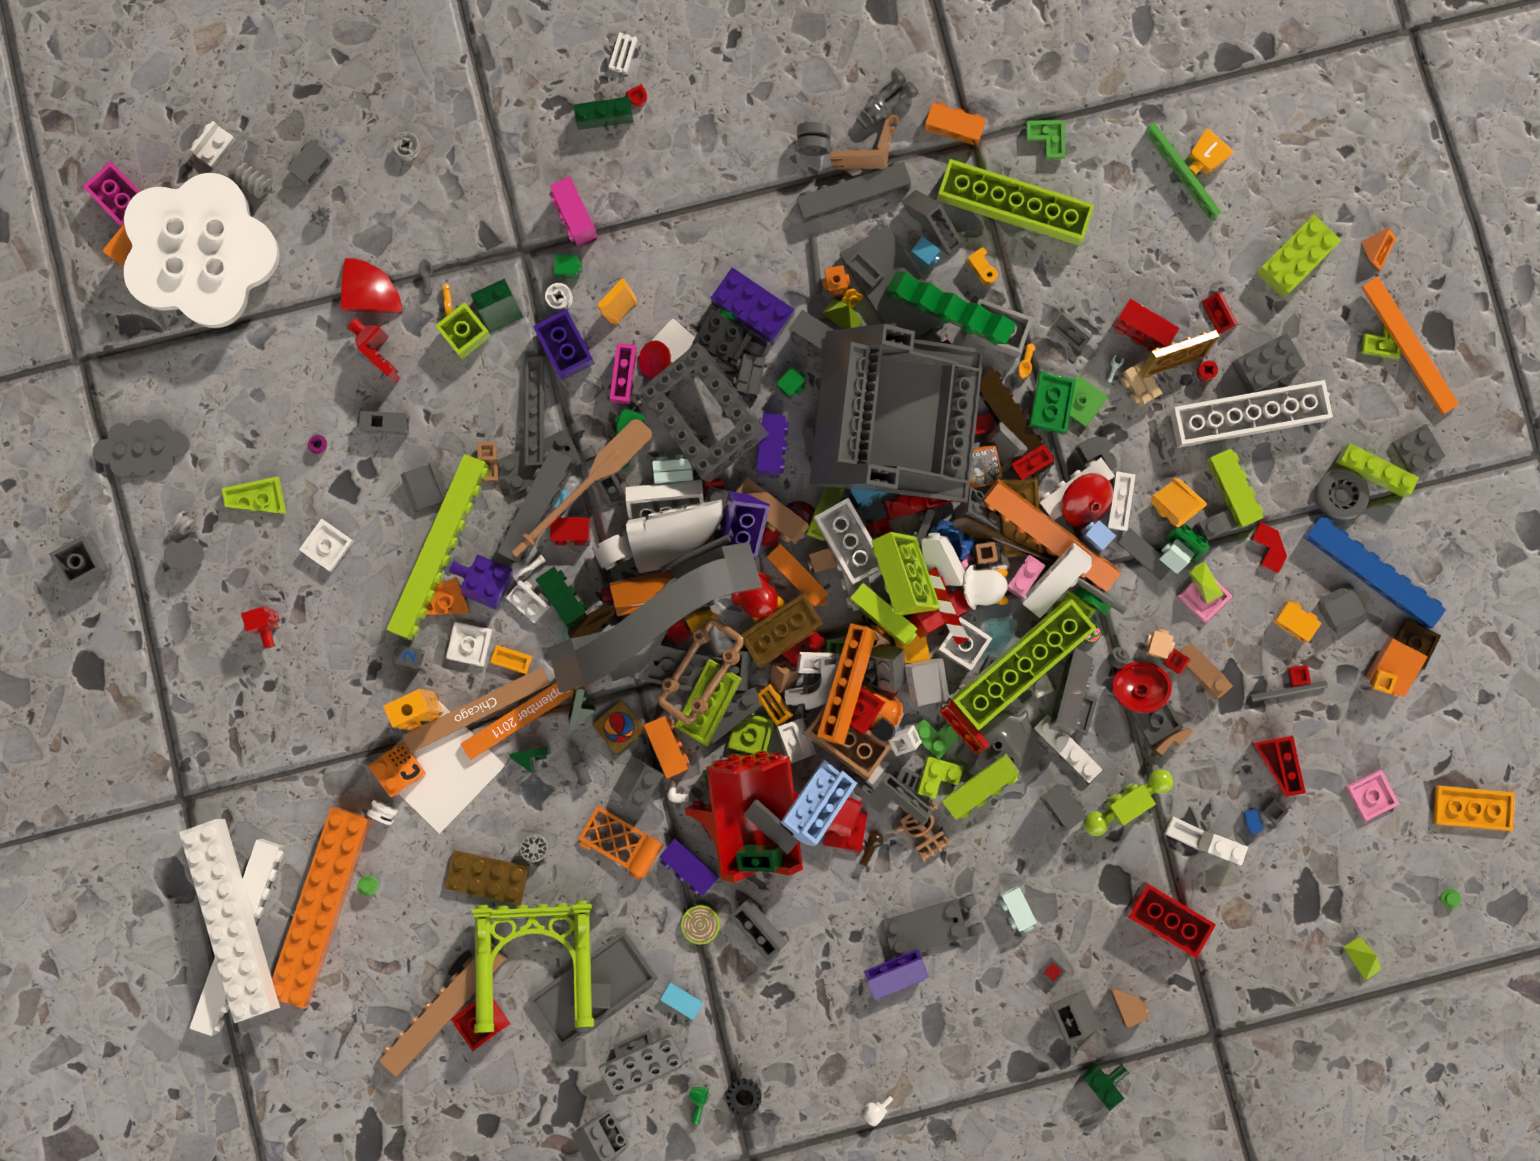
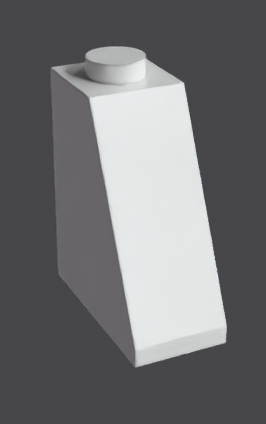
[922,533,965,586]

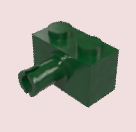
[1080,1063,1130,1111]

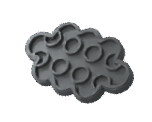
[93,419,189,477]

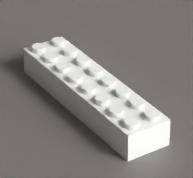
[1170,380,1333,448]

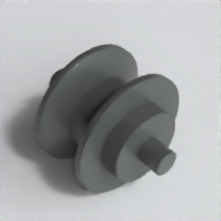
[310,206,331,227]
[1108,647,1130,668]

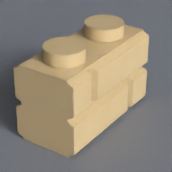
[1121,361,1163,407]

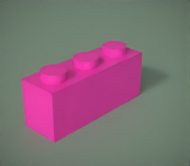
[610,343,638,405]

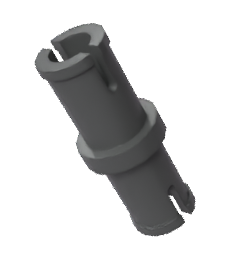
[566,746,592,786]

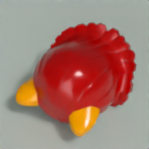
[731,572,785,624]

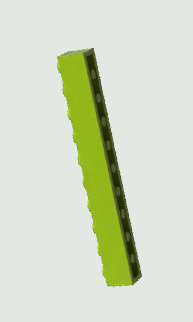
[386,454,489,641]

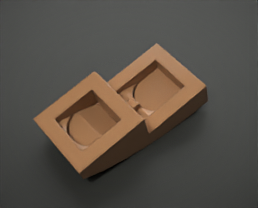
[477,441,499,483]
[1153,728,1193,755]

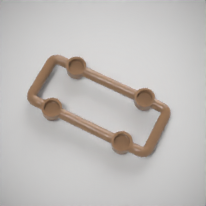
[658,618,744,724]

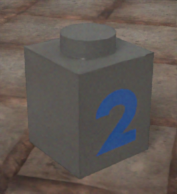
[393,644,425,669]

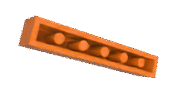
[817,623,877,745]

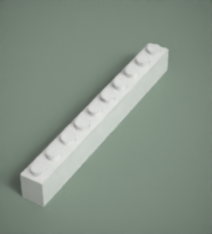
[190,839,284,1036]

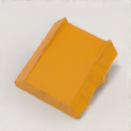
[597,278,638,325]
[1150,477,1207,527]

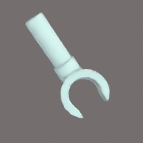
[1107,355,1124,383]

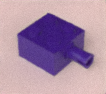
[449,554,513,610]

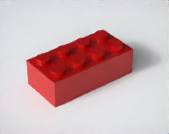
[1124,882,1216,959]

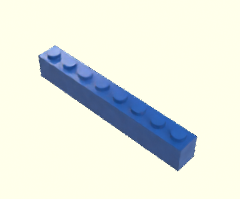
[1303,517,1446,629]

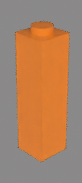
[767,544,829,608]

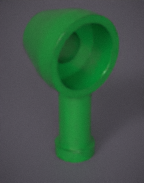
[689,1087,709,1124]

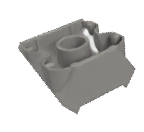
[905,658,949,708]

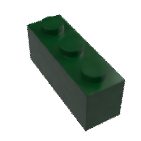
[573,97,634,130]
[535,567,589,629]

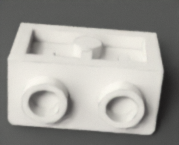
[190,121,236,169]
[506,580,550,623]

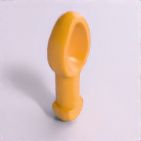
[442,284,453,316]
[1017,344,1035,379]

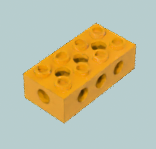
[383,689,443,730]

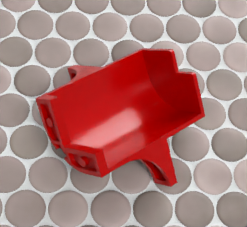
[685,751,803,883]

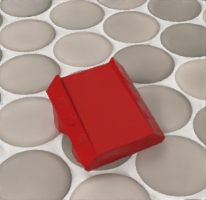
[826,797,862,837]

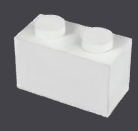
[1198,831,1248,865]

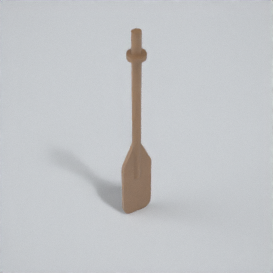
[511,419,652,558]

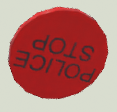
[639,340,671,378]

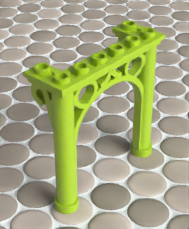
[471,901,594,1033]

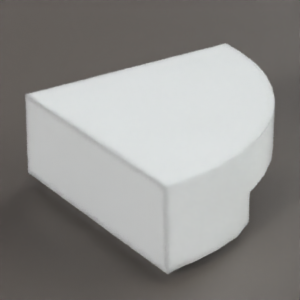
[1034,673,1055,699]

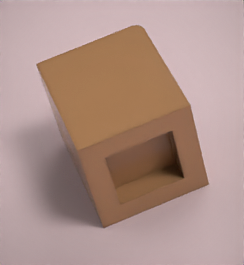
[769,659,798,693]

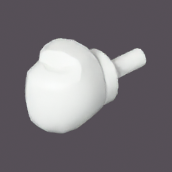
[863,1096,893,1126]

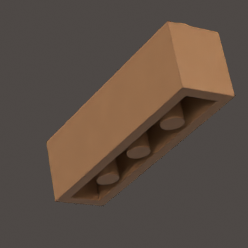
[736,478,809,544]

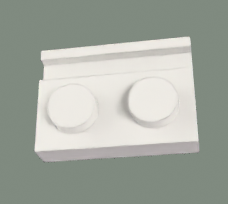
[776,718,816,764]

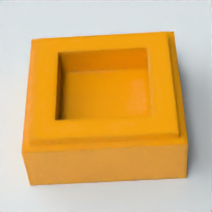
[1371,669,1398,694]

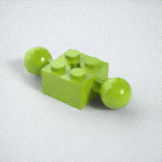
[1083,769,1174,836]

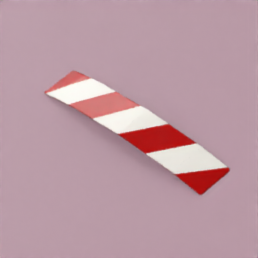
[928,567,969,645]

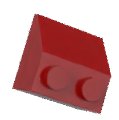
[451,998,511,1052]

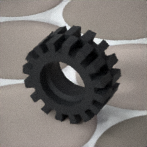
[726,1078,762,1117]

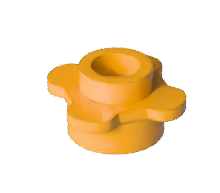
[841,289,863,308]

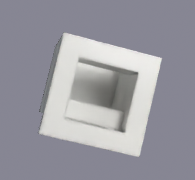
[889,725,922,756]

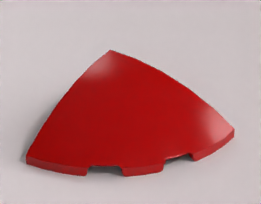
[341,258,403,314]

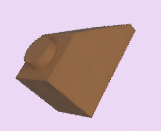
[1109,987,1150,1028]

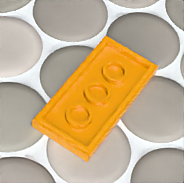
[1433,785,1515,831]

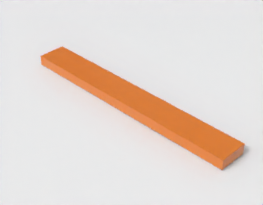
[1360,276,1459,415]

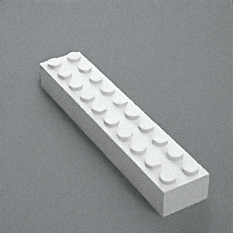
[179,819,280,1023]

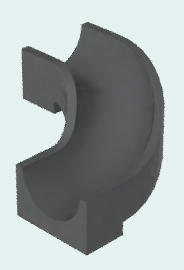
[548,542,762,693]

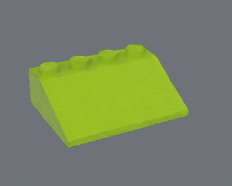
[871,532,941,615]

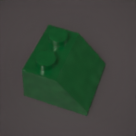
[470,278,523,333]

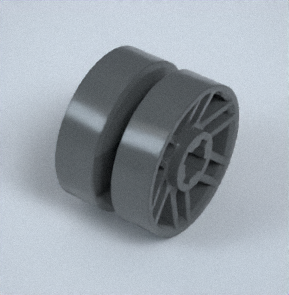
[796,122,831,156]

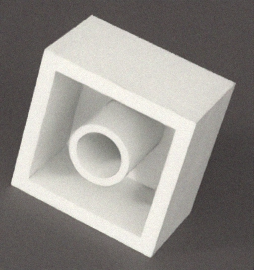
[937,617,992,671]

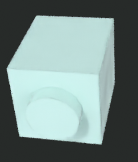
[1159,539,1195,574]

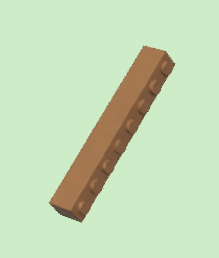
[379,942,508,1077]

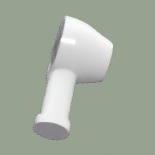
[510,554,546,582]

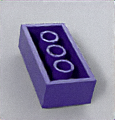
[710,267,795,345]

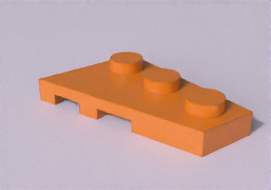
[426,577,470,615]

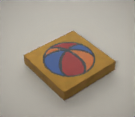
[592,700,646,755]

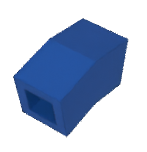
[1242,809,1264,835]

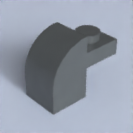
[1075,437,1117,471]

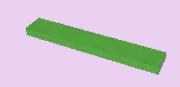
[1145,122,1221,221]

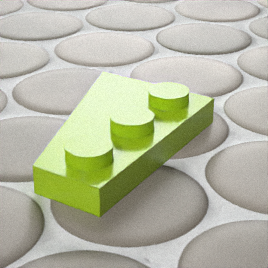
[221,476,287,514]

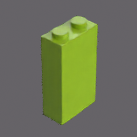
[849,583,917,645]

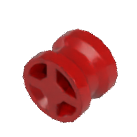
[1196,360,1218,382]

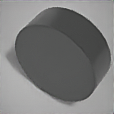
[590,896,608,916]

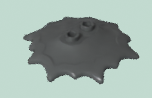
[955,710,1049,797]

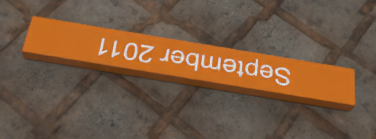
[460,682,593,760]

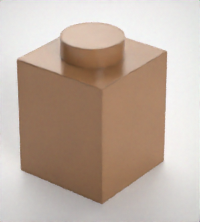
[973,542,998,566]
[806,548,837,574]

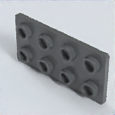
[599,1030,685,1095]

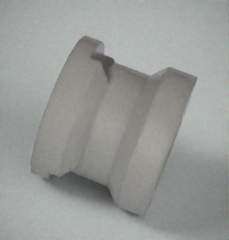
[170,511,196,535]

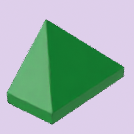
[1074,579,1115,616]

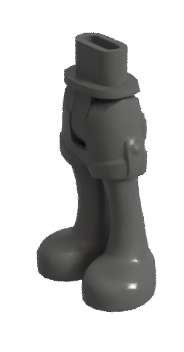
[856,68,919,129]

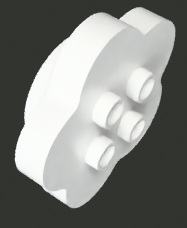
[124,173,280,328]

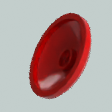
[1061,473,1113,527]
[1113,661,1172,713]

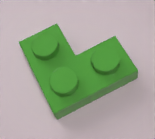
[1026,120,1066,159]
[915,719,960,759]

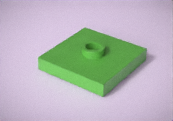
[1070,375,1108,428]

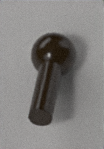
[859,832,883,867]

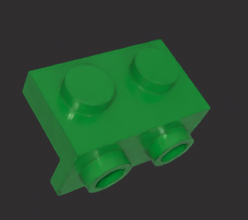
[1164,524,1210,563]

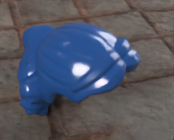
[930,521,974,561]

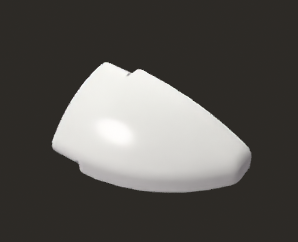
[626,499,724,573]

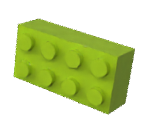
[1256,215,1342,298]

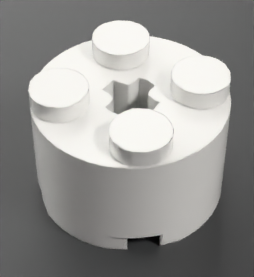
[592,531,633,570]

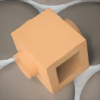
[1145,629,1175,659]

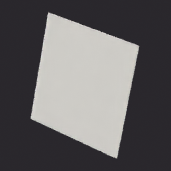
[391,701,505,834]

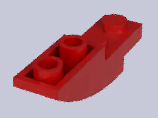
[883,495,954,520]

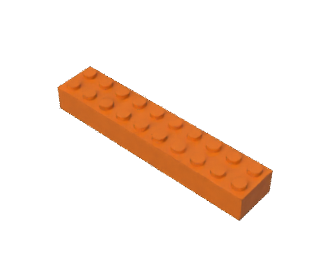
[272,807,373,1009]

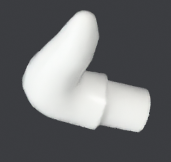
[989,551,1010,570]
[667,781,689,803]

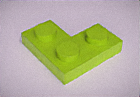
[916,756,963,799]

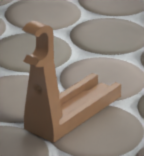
[830,115,900,170]

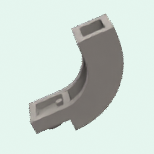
[785,657,840,710]

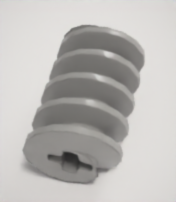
[228,159,273,198]

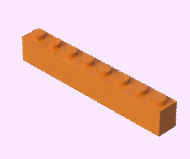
[984,479,1121,592]

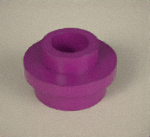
[308,435,327,454]

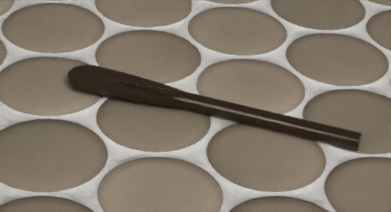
[953,516,1058,565]
[568,603,616,639]

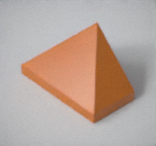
[1361,228,1397,271]

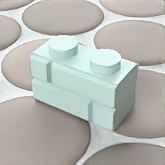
[653,455,693,484]

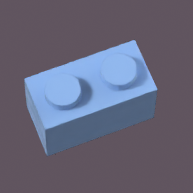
[1079,520,1116,553]

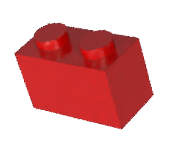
[550,517,591,546]

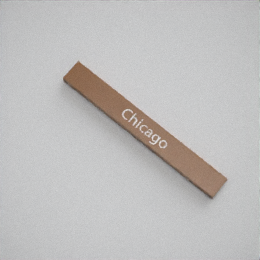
[402,667,551,753]

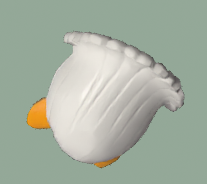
[963,564,1008,610]

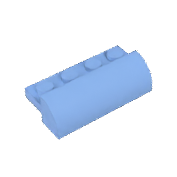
[780,760,857,846]

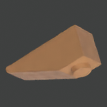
[1180,643,1233,699]

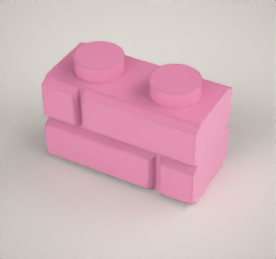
[1007,555,1045,599]

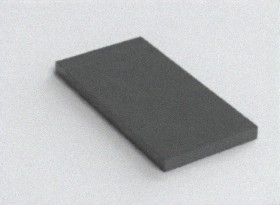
[839,225,944,339]
[528,930,658,1048]

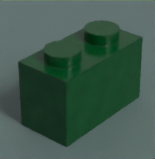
[736,845,783,872]

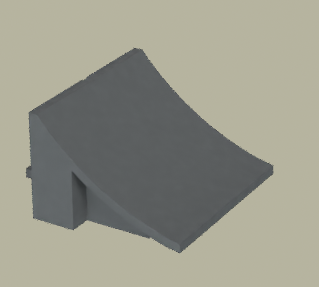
[809,324,984,503]

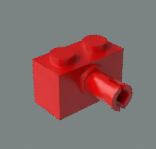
[241,606,280,649]

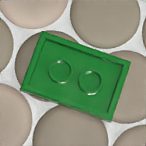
[1028,371,1076,435]

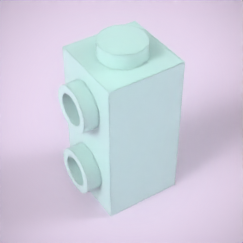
[999,886,1037,933]

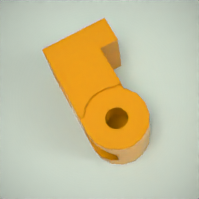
[966,247,998,286]

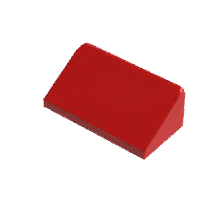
[1201,292,1238,334]

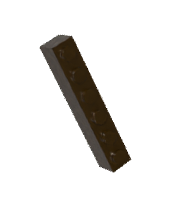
[979,368,1055,478]

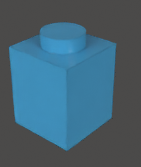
[910,237,941,269]

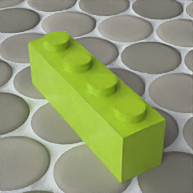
[1335,443,1419,498]
[1206,448,1264,529]
[942,753,1020,820]

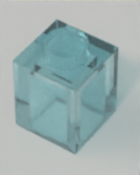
[987,616,1018,639]

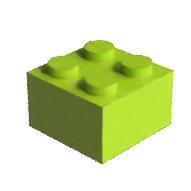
[435,302,492,360]

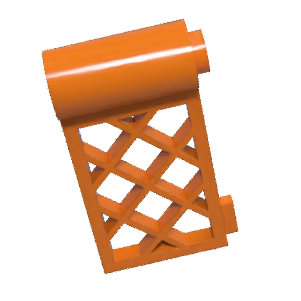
[578,805,664,880]

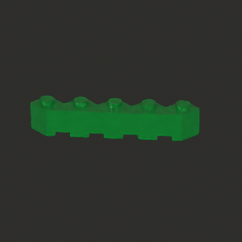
[886,271,1016,346]

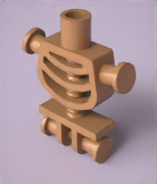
[892,800,951,862]

